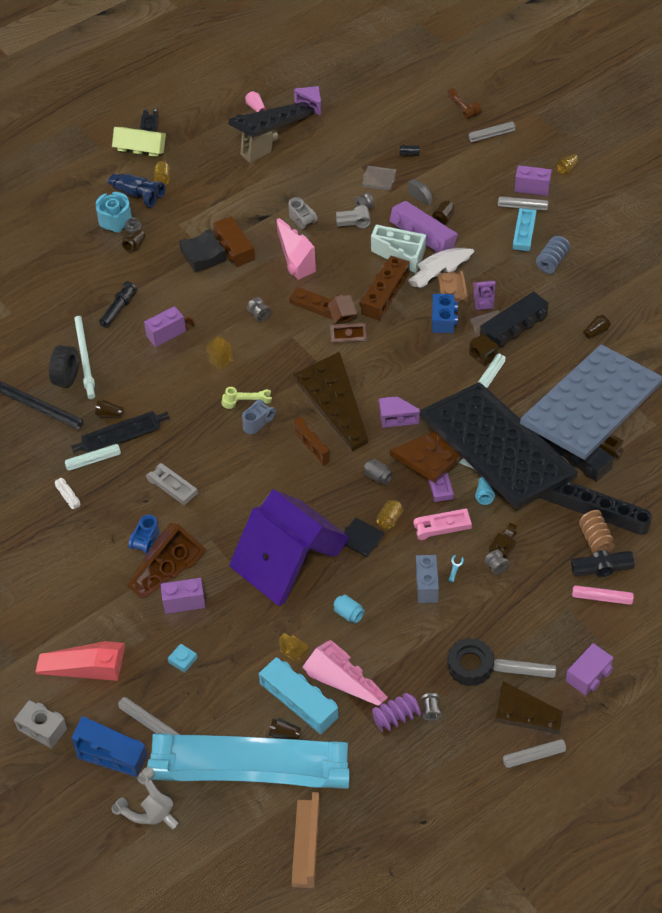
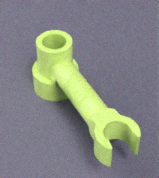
[221,387,272,409]

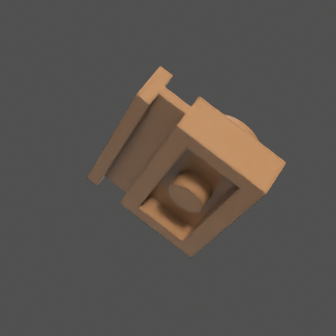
[437,271,468,303]

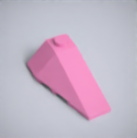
[277,218,316,280]
[302,640,388,706]

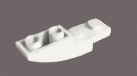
[408,248,474,288]

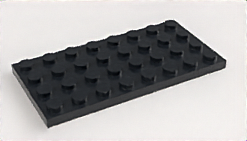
[420,382,578,509]

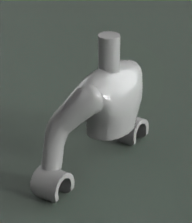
[112,767,179,830]

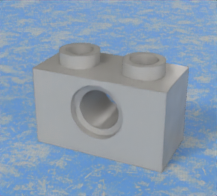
[14,700,67,749]

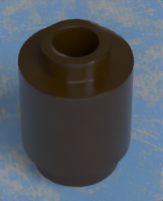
[432,201,454,225]

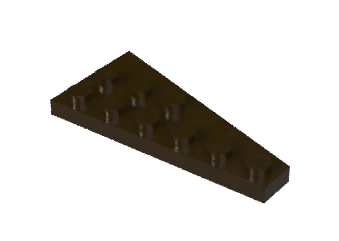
[293,351,368,451]

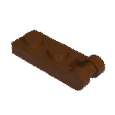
[289,287,333,318]
[294,417,330,466]

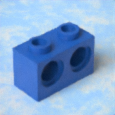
[432,294,458,333]

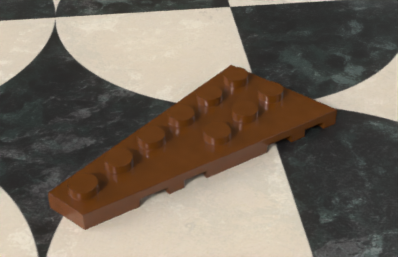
[390,431,463,483]

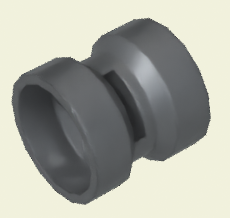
[247,297,271,322]

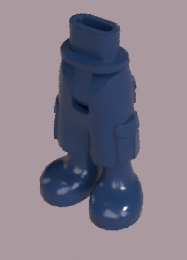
[107,173,166,208]

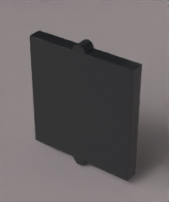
[344,518,385,557]

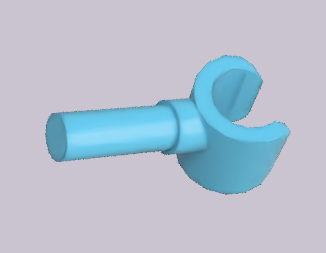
[449,555,464,582]

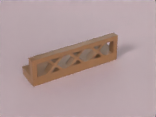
[292,792,320,888]

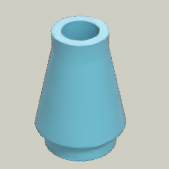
[475,477,495,505]

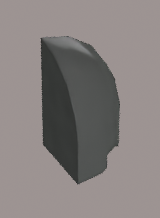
[408,179,433,206]

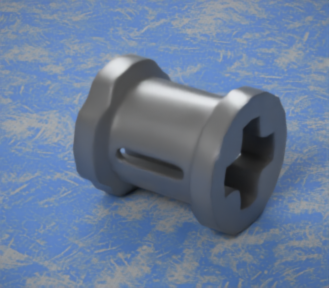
[421,693,442,721]

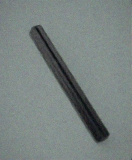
[0,381,83,429]

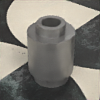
[364,459,393,485]

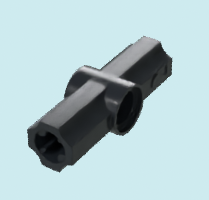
[571,550,635,577]

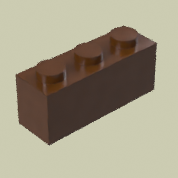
[212,216,255,267]

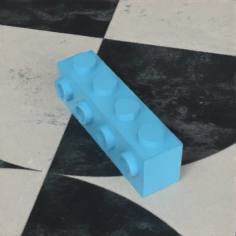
[259,657,338,735]

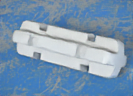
[55,478,81,509]

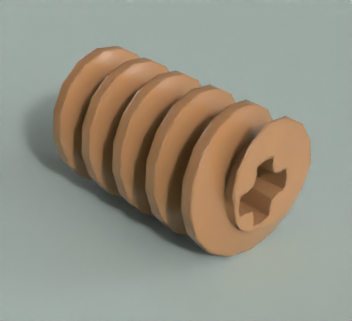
[579,510,615,554]

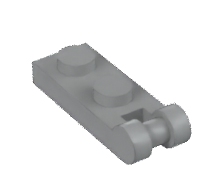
[146,463,198,506]

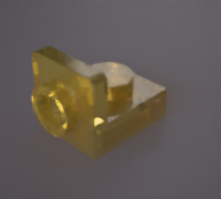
[279,633,309,662]

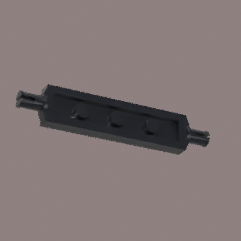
[71,411,170,453]

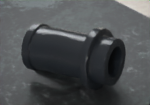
[399,144,420,157]

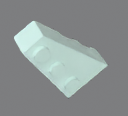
[371,225,426,273]

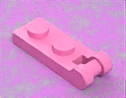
[413,509,472,540]

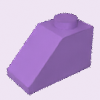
[379,397,420,428]

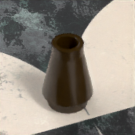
[122,230,145,252]
[583,315,611,339]
[95,400,123,418]
[268,718,301,740]

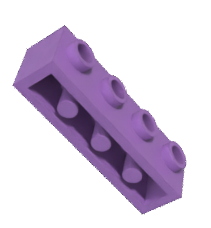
[390,201,458,253]

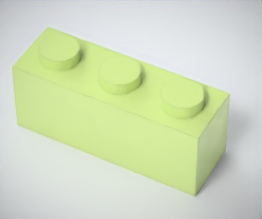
[112,127,166,156]

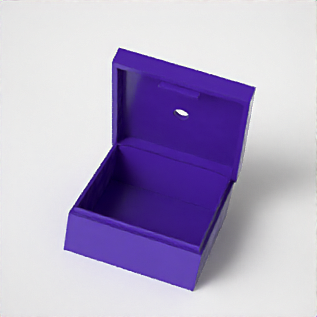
[229,489,350,606]

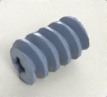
[536,236,570,274]

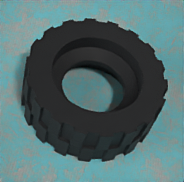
[49,345,79,387]
[447,638,494,686]

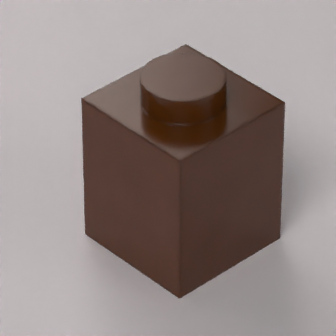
[328,294,357,324]

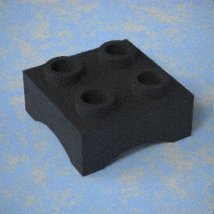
[179,229,226,272]

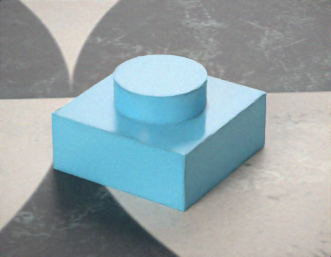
[168,644,197,673]

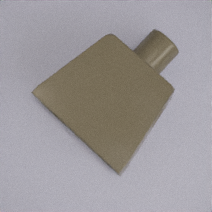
[240,131,278,163]

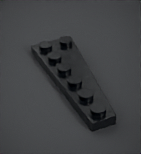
[228,102,315,138]

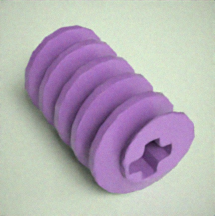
[372,693,421,732]

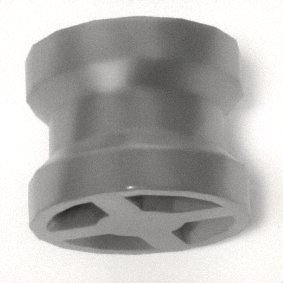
[354,192,374,209]
[484,550,510,575]

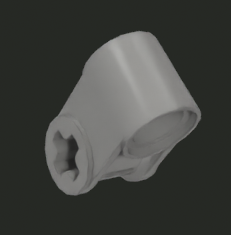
[289,197,318,230]

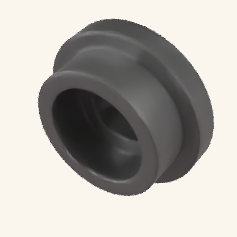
[124,217,141,233]

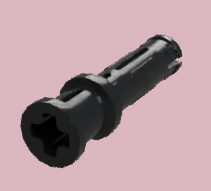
[99,281,138,328]

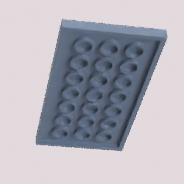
[520,344,662,460]

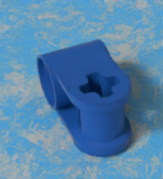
[128,514,160,554]

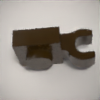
[489,523,517,559]

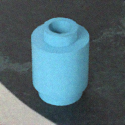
[333,595,365,623]

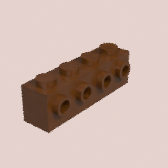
[359,255,410,321]

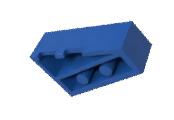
[71,716,147,777]

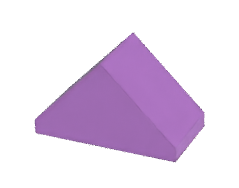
[294,86,321,115]

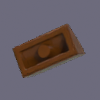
[330,323,367,343]

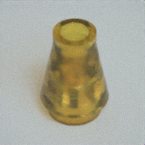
[556,154,579,174]

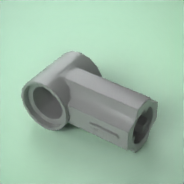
[336,205,371,228]

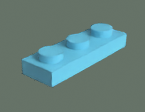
[513,208,536,251]

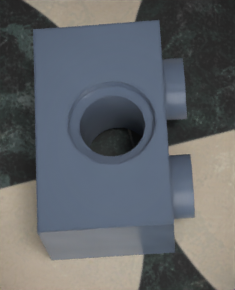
[416,555,439,603]

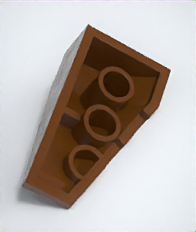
[126,523,206,599]

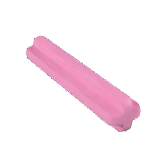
[572,585,634,605]

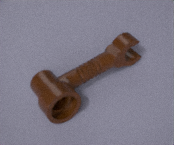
[447,88,482,119]

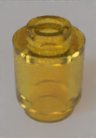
[153,161,170,185]
[377,500,403,530]

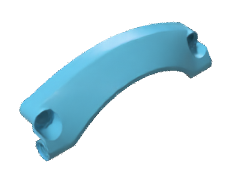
[147,733,349,789]

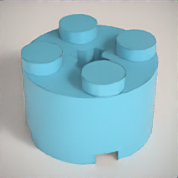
[96,192,132,232]

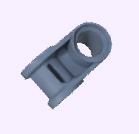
[242,399,276,434]

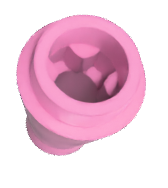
[245,91,266,112]

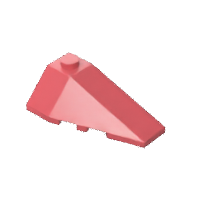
[35,641,125,681]

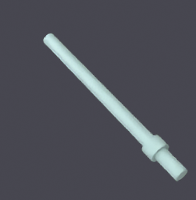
[75,316,95,399]

